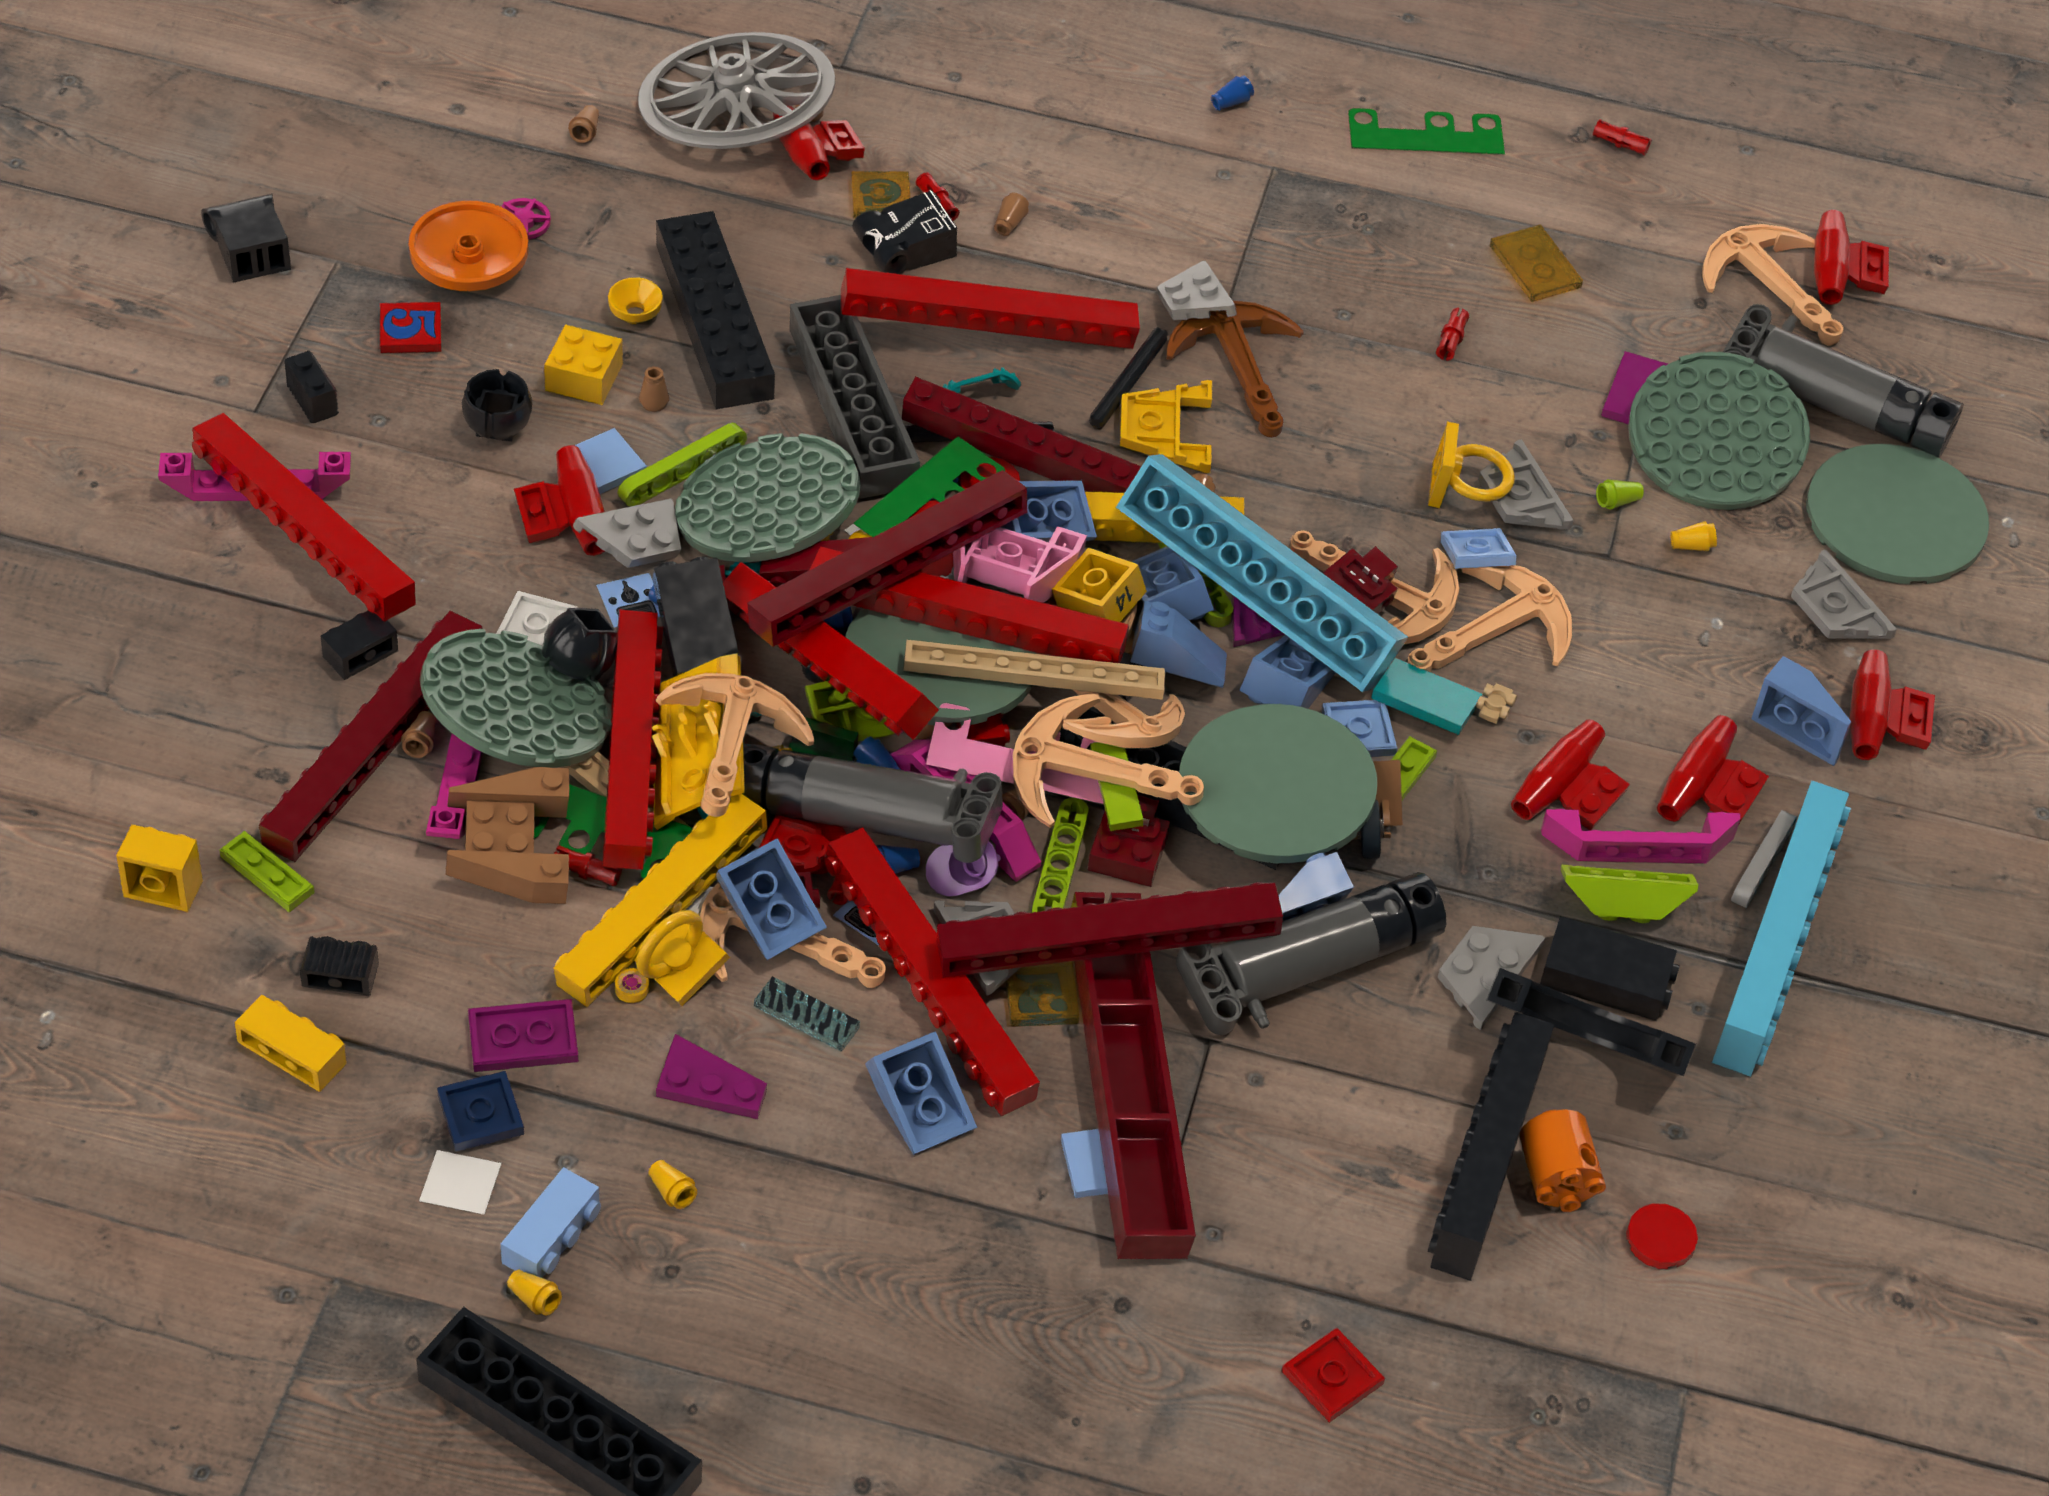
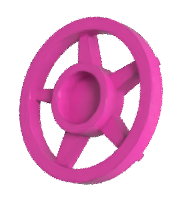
[500,198,551,240]

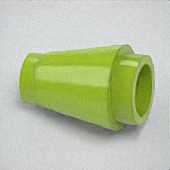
[1596,479,1644,510]

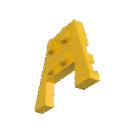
[1120,380,1212,473]

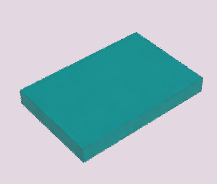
[1371,658,1482,735]

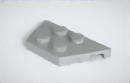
[1157,260,1237,320]
[1478,439,1574,530]
[573,498,681,568]
[1791,549,1897,639]
[934,900,1020,995]
[1438,926,1545,1030]

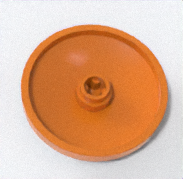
[409,200,529,291]

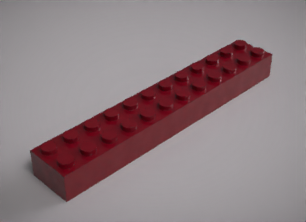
[1070,892,1196,1259]

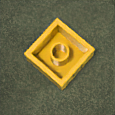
[544,324,623,405]
[1052,548,1147,622]
[116,824,203,912]

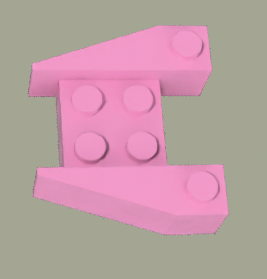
[953,526,1087,603]

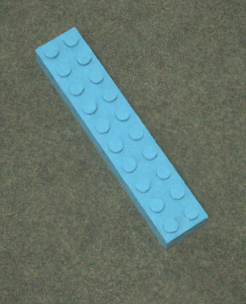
[1116,454,1408,692]
[1712,780,1851,1077]

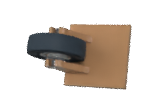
[1352,760,1403,859]

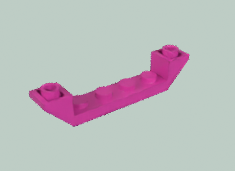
[158,452,351,501]
[426,733,483,839]
[890,739,1041,882]
[1541,809,1741,864]

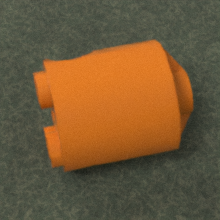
[1519,1109,1606,1212]

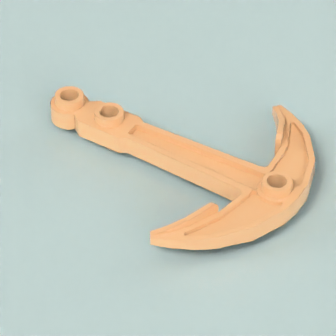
[1702,224,1843,346]
[1290,530,1459,644]
[1407,565,1572,672]
[1037,653,1185,748]
[656,673,814,817]
[1013,694,1204,828]
[700,882,886,988]

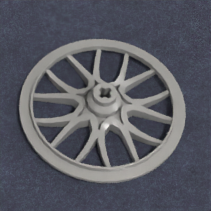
[638,32,835,149]

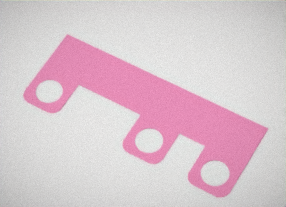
[926,703,1104,804]

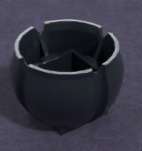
[462,369,533,442]
[541,608,618,681]

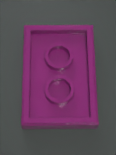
[1601,351,1668,424]
[468,999,579,1072]

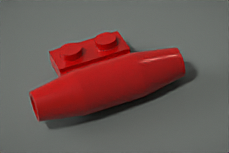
[773,106,865,180]
[1814,210,1889,305]
[514,445,605,556]
[1849,649,1935,760]
[1657,715,1769,824]
[1511,719,1630,831]

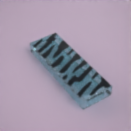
[754,976,860,1052]

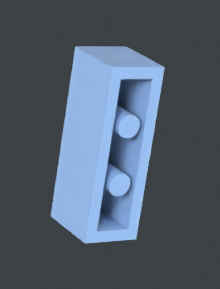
[500,1167,601,1278]

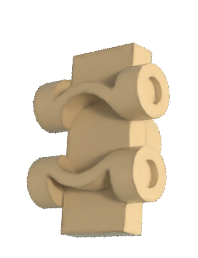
[1476,683,1517,724]

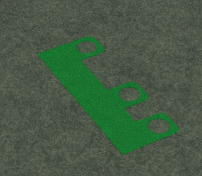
[1348,108,1505,154]
[853,437,1005,537]
[534,784,693,879]

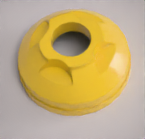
[608,277,662,324]

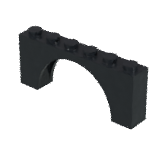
[1486,968,1696,1076]

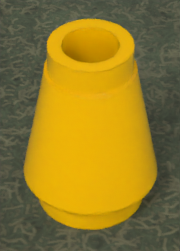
[1670,521,1717,551]
[648,1160,697,1209]
[507,1269,562,1316]

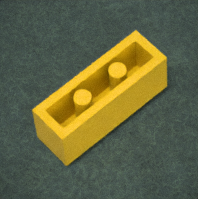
[235,994,347,1092]

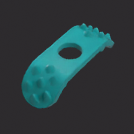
[943,367,1021,393]

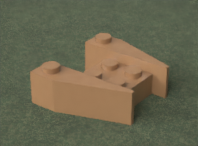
[445,767,569,904]

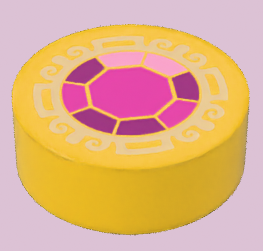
[615,968,649,1003]

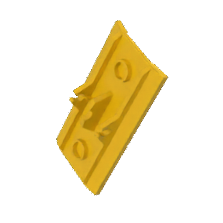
[652,653,745,830]

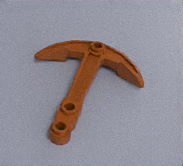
[1166,301,1304,437]

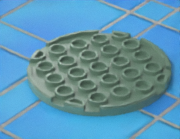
[1628,352,1810,510]
[675,433,860,562]
[1806,444,1989,584]
[845,609,1037,726]
[420,629,612,768]
[1179,704,1377,863]

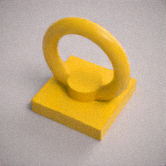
[1428,421,1515,508]
[634,910,730,1006]

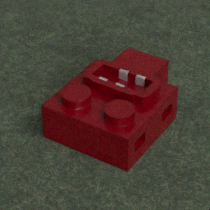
[1323,546,1398,614]
[1088,795,1170,887]

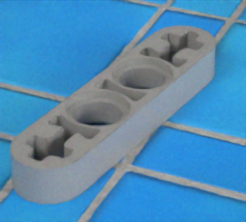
[1731,810,1797,908]

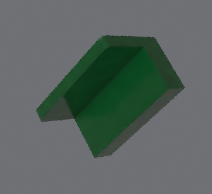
[789,716,859,762]

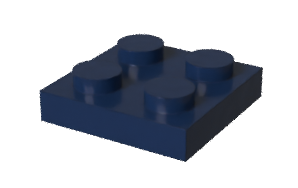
[437,1071,524,1152]

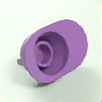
[925,841,1001,897]

